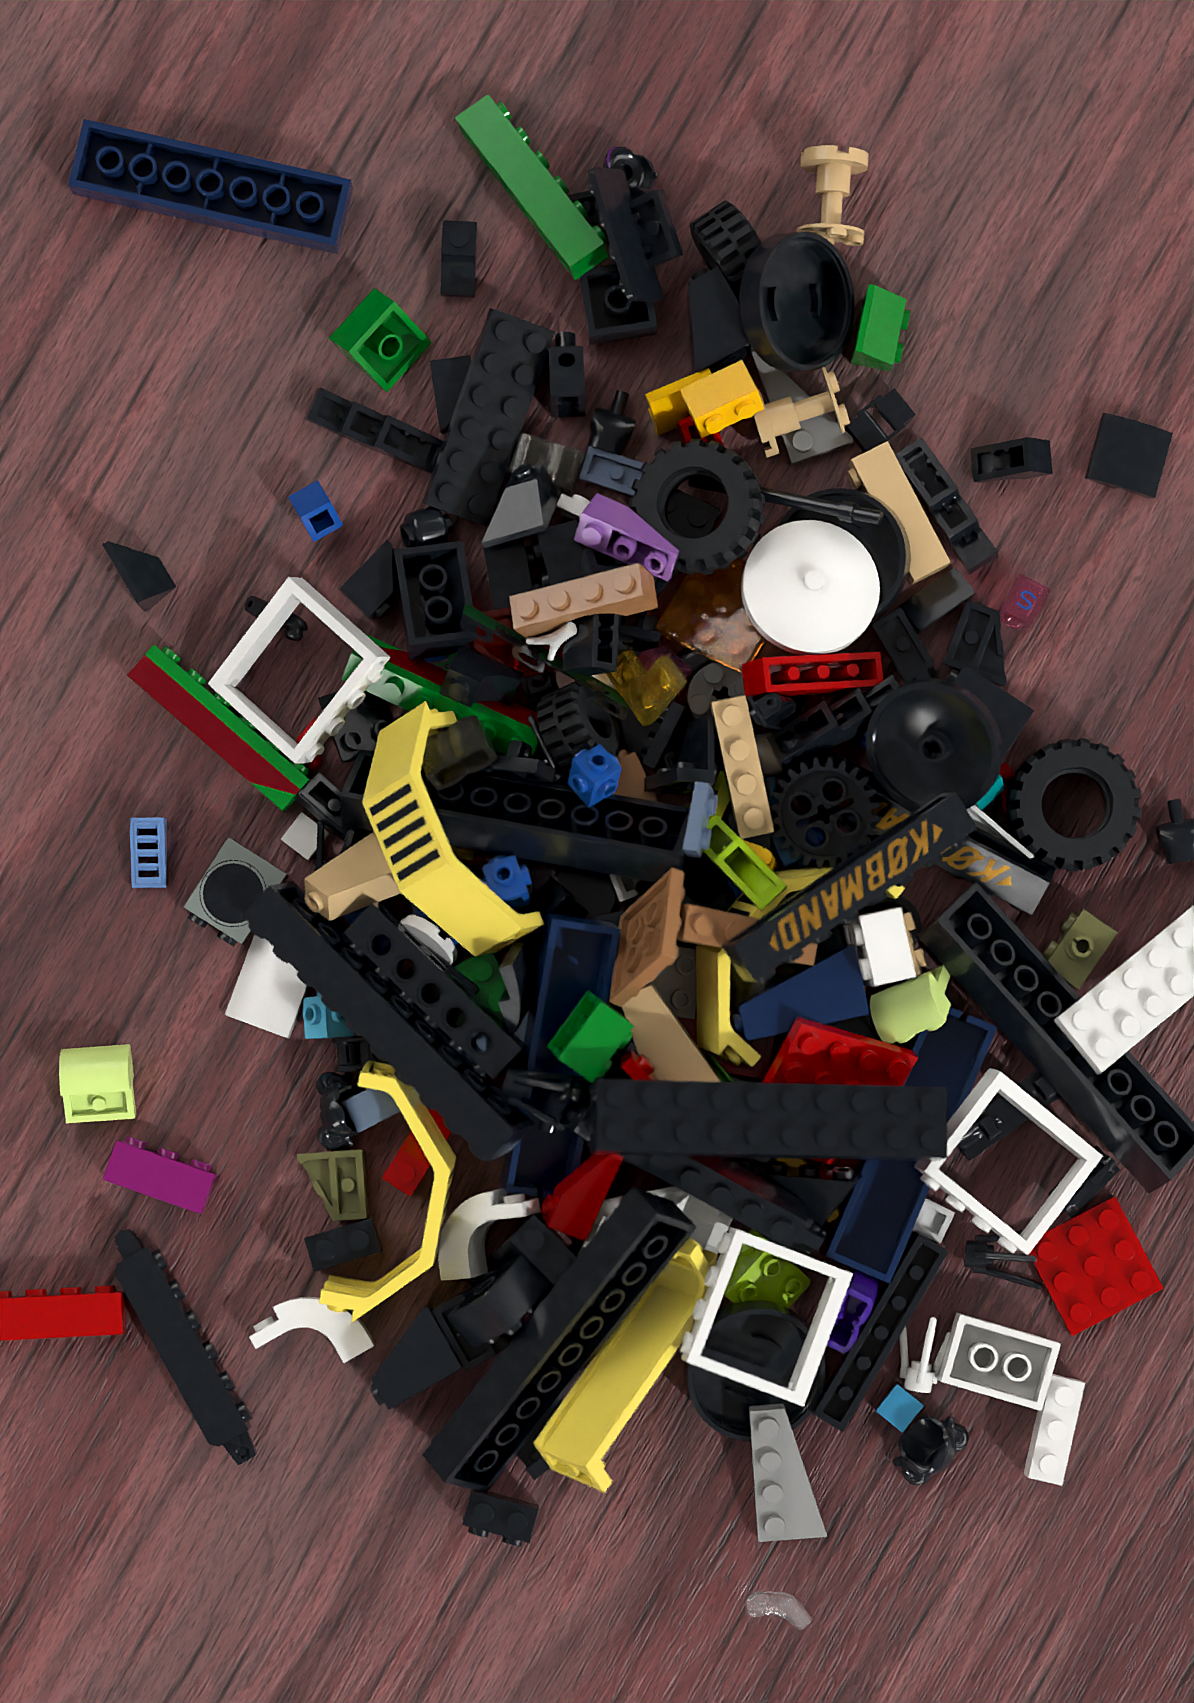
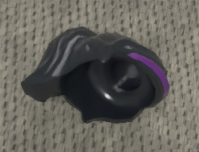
[603,147,658,199]

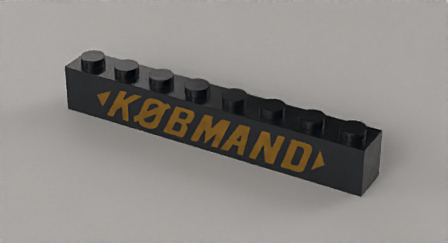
[790,749,1056,915]
[722,792,977,983]

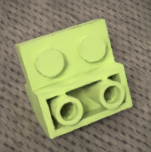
[870,965,951,1044]
[59,1044,136,1123]

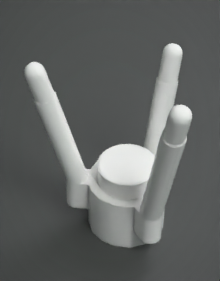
[899,1317,950,1393]

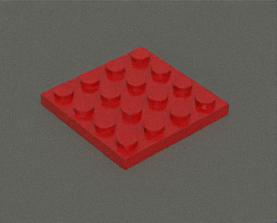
[762,1017,918,1172]

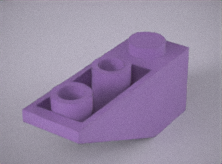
[574,493,679,582]

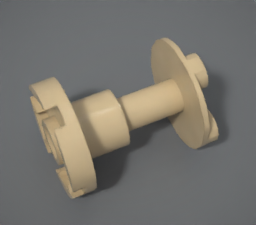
[797,145,869,246]
[753,367,850,457]

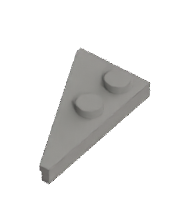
[751,351,854,465]

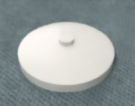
[741,520,880,655]

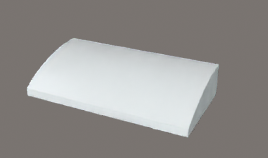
[225,919,334,1039]

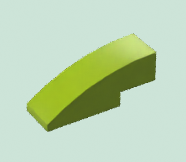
[703,814,787,911]

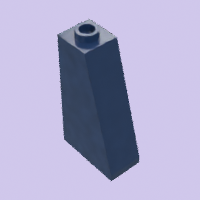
[732,944,869,1041]

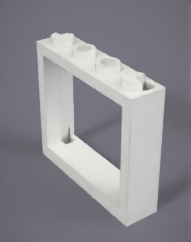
[208,577,390,764]
[914,1068,1103,1255]
[680,1227,853,1406]

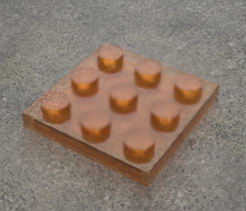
[655,558,766,673]

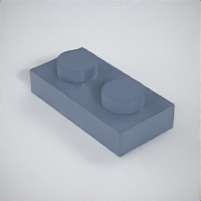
[579,446,644,498]
[683,781,718,859]

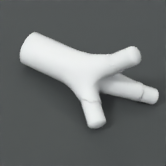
[526,622,577,661]

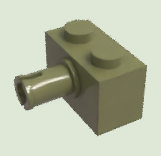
[1042,909,1118,990]

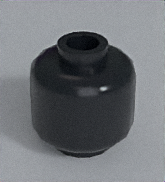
[400,506,453,548]

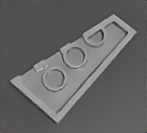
[749,1404,827,1542]

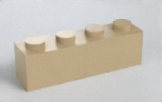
[847,441,950,585]
[710,695,774,839]

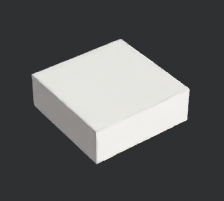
[281,812,329,861]
[913,1199,955,1244]

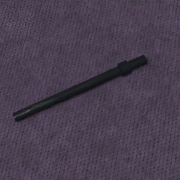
[689,476,883,525]

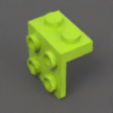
[724,1229,810,1308]

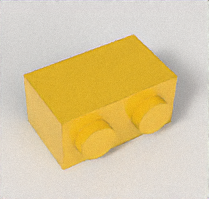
[679,360,764,438]

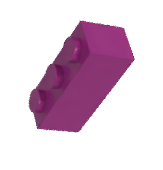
[102,1136,217,1214]

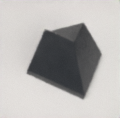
[102,541,176,612]

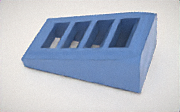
[130,818,167,888]

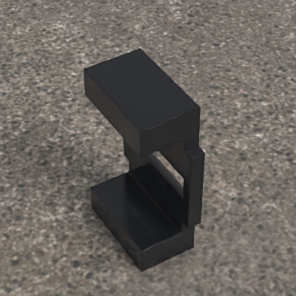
[845,388,916,453]

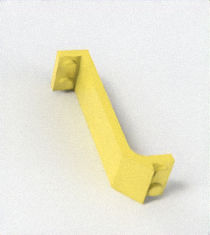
[533,1238,717,1493]

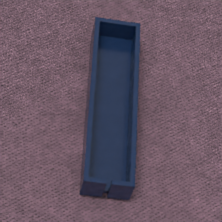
[500,913,620,1197]
[823,1007,997,1283]

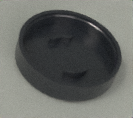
[740,232,855,372]
[778,488,911,619]
[684,1300,825,1442]

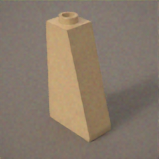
[304,831,401,921]
[622,983,723,1082]

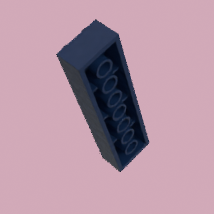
[68,119,353,254]

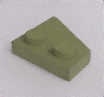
[297,1149,370,1221]

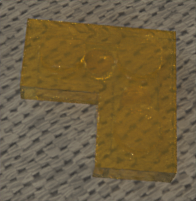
[605,650,687,727]

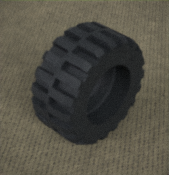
[629,439,766,575]
[1006,738,1142,872]

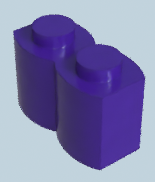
[827,1270,879,1353]

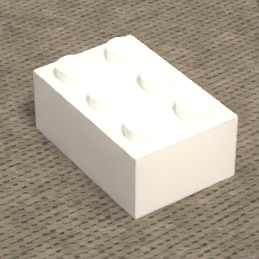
[844,908,916,986]
[937,1312,1061,1411]

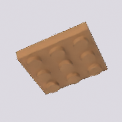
[609,868,685,1007]

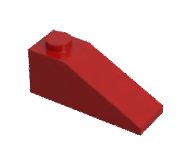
[381,1108,452,1197]
[541,1154,623,1242]

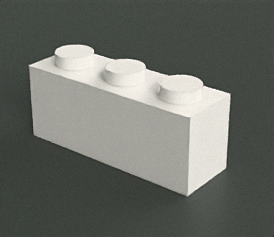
[1023,1374,1085,1486]

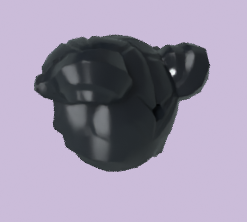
[315,1072,365,1151]
[893,1417,969,1485]

